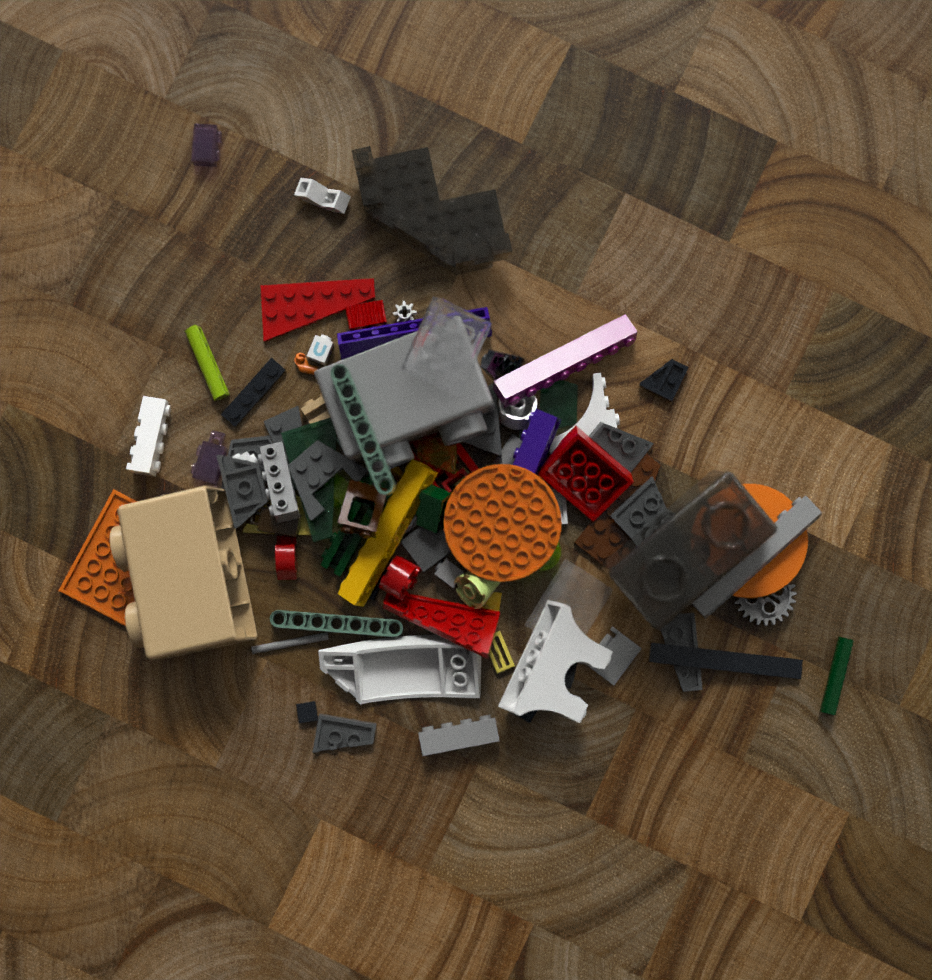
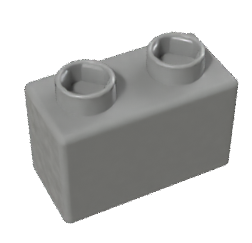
[314,316,495,473]

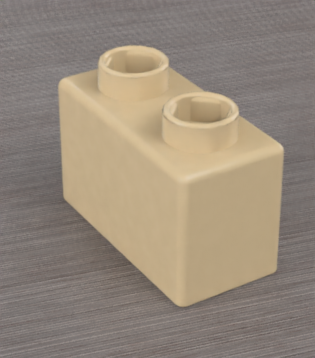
[110,486,257,660]

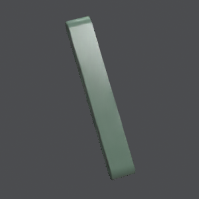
[330,364,396,495]
[270,610,404,637]

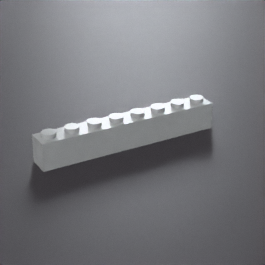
[689,496,822,619]

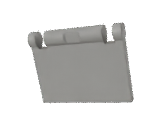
[587,626,642,685]

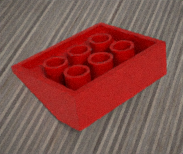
[538,426,634,522]

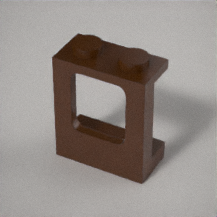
[338,480,388,539]

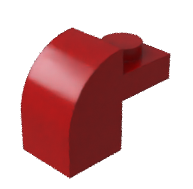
[275,536,297,580]

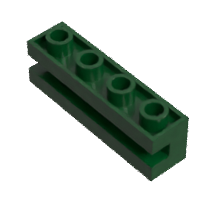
[321,498,375,576]

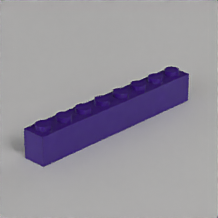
[337,307,492,360]

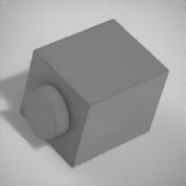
[434,559,464,588]

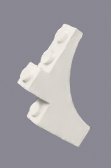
[550,373,620,455]

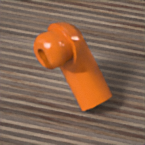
[294,353,319,375]

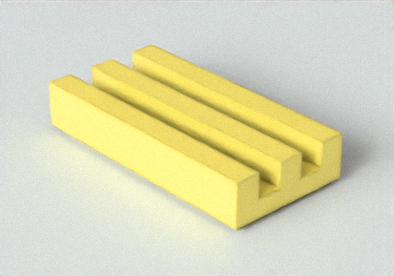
[489,631,515,674]

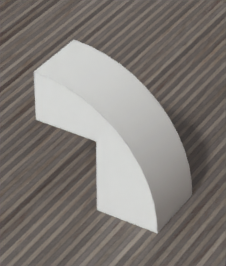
[294,178,351,214]

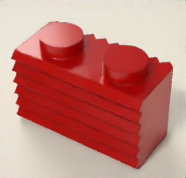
[345,300,387,331]

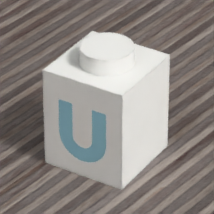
[307,334,334,366]

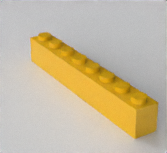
[337,459,438,607]

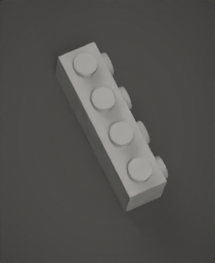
[258,441,300,523]
[418,715,499,756]

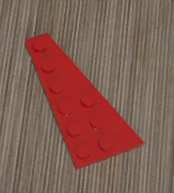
[260,278,375,343]
[383,593,501,659]

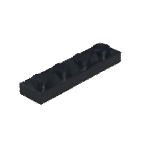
[221,357,286,427]

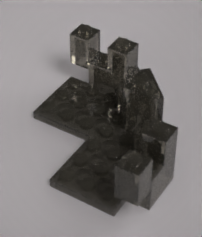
[352,146,512,275]

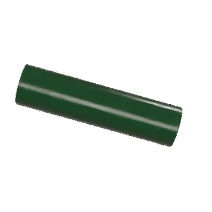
[819,637,854,716]

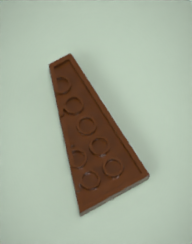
[574,454,660,579]

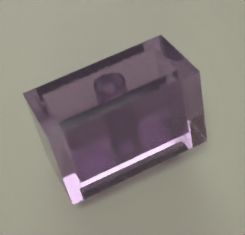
[191,123,222,167]

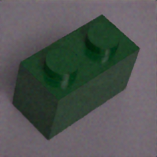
[416,484,451,533]

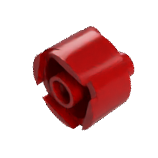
[379,555,422,602]

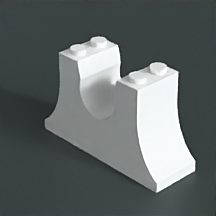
[498,600,613,723]

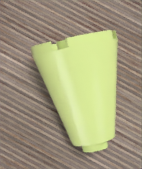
[454,571,501,609]

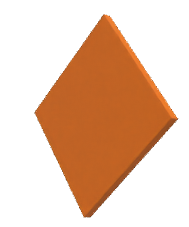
[58,489,137,626]

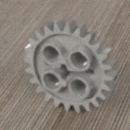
[733,584,797,626]

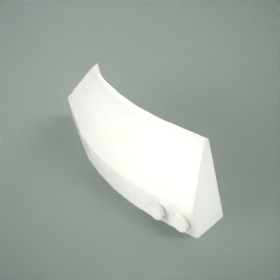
[318,635,481,705]

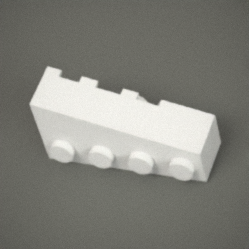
[126,396,171,477]

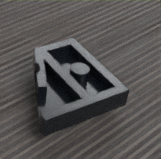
[639,359,689,402]

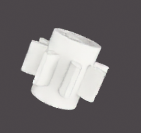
[393,301,417,323]

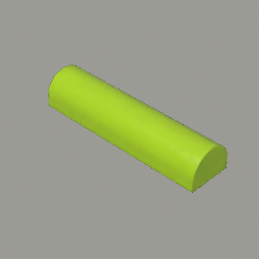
[185,325,230,401]

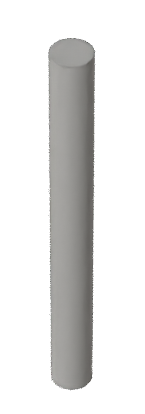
[251,632,329,654]

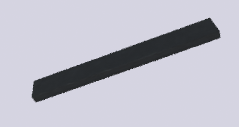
[648,643,803,679]

